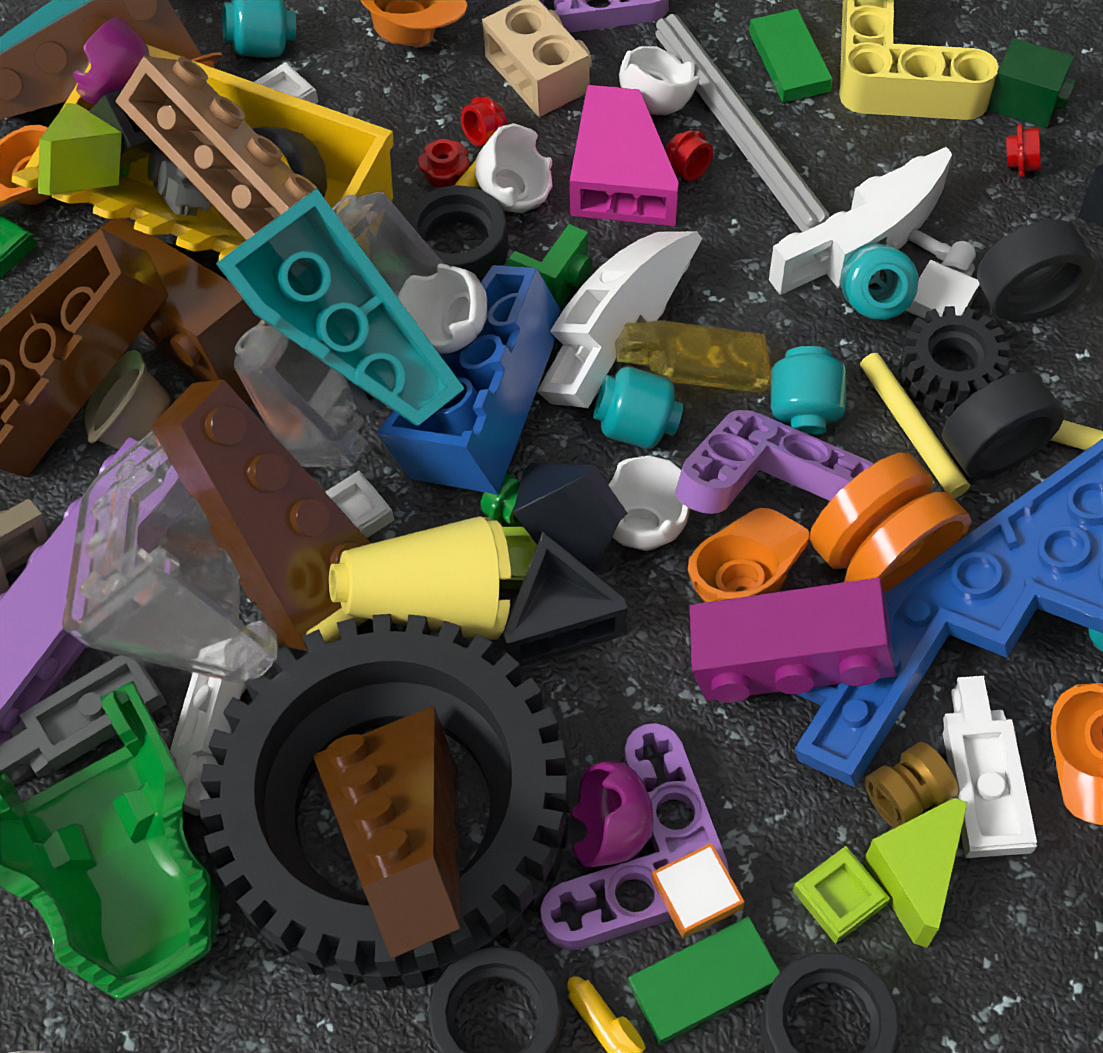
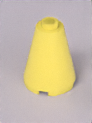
[329,516,511,640]

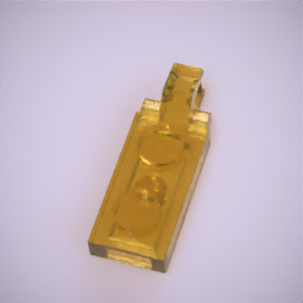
[615,321,771,393]

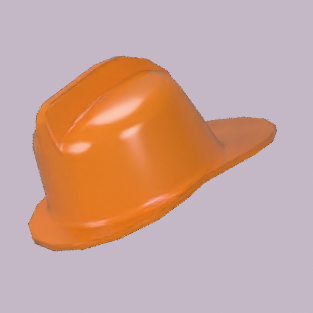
[360,0,468,48]

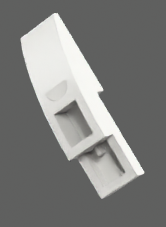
[769,147,952,295]
[537,231,703,408]

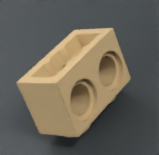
[482,0,592,118]

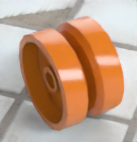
[809,453,972,594]

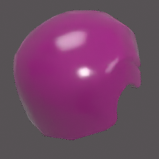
[73,17,150,105]
[571,760,654,868]

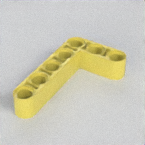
[839,0,999,120]

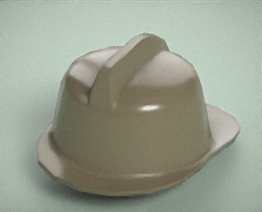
[85,350,171,449]

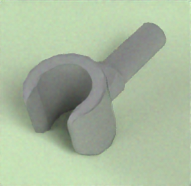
[908,228,976,277]

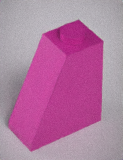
[570,85,679,226]

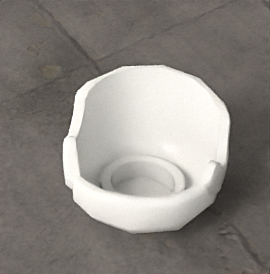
[619,46,700,115]
[475,123,553,213]
[398,263,487,354]
[608,455,690,551]

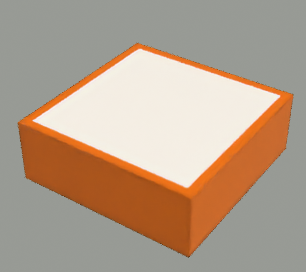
[651,843,745,939]

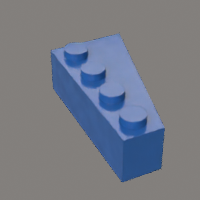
[377,265,562,494]

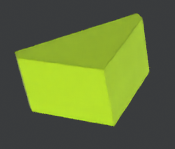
[38,103,122,195]
[864,798,967,947]

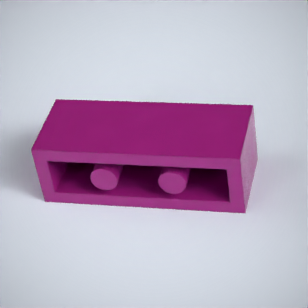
[690,577,896,703]

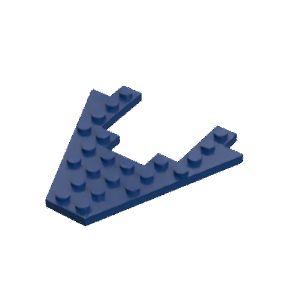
[794,439,1103,788]

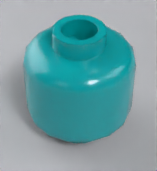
[222,0,296,58]
[840,243,919,320]
[771,346,846,436]
[593,367,683,449]

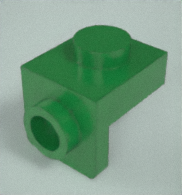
[507,224,593,308]

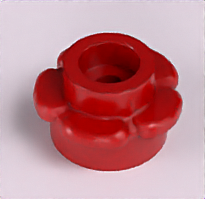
[461,96,507,146]
[1006,124,1041,177]
[665,130,713,181]
[418,139,469,188]

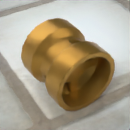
[864,742,959,829]

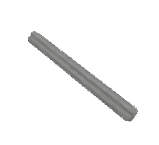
[656,14,830,232]

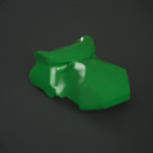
[0,681,220,1001]

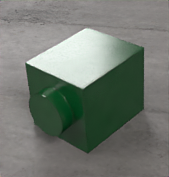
[987,38,1076,128]

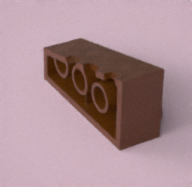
[0,0,202,120]
[68,218,288,407]
[0,229,169,477]
[151,380,372,651]
[313,705,460,959]

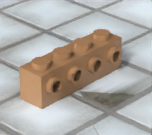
[115,56,317,240]

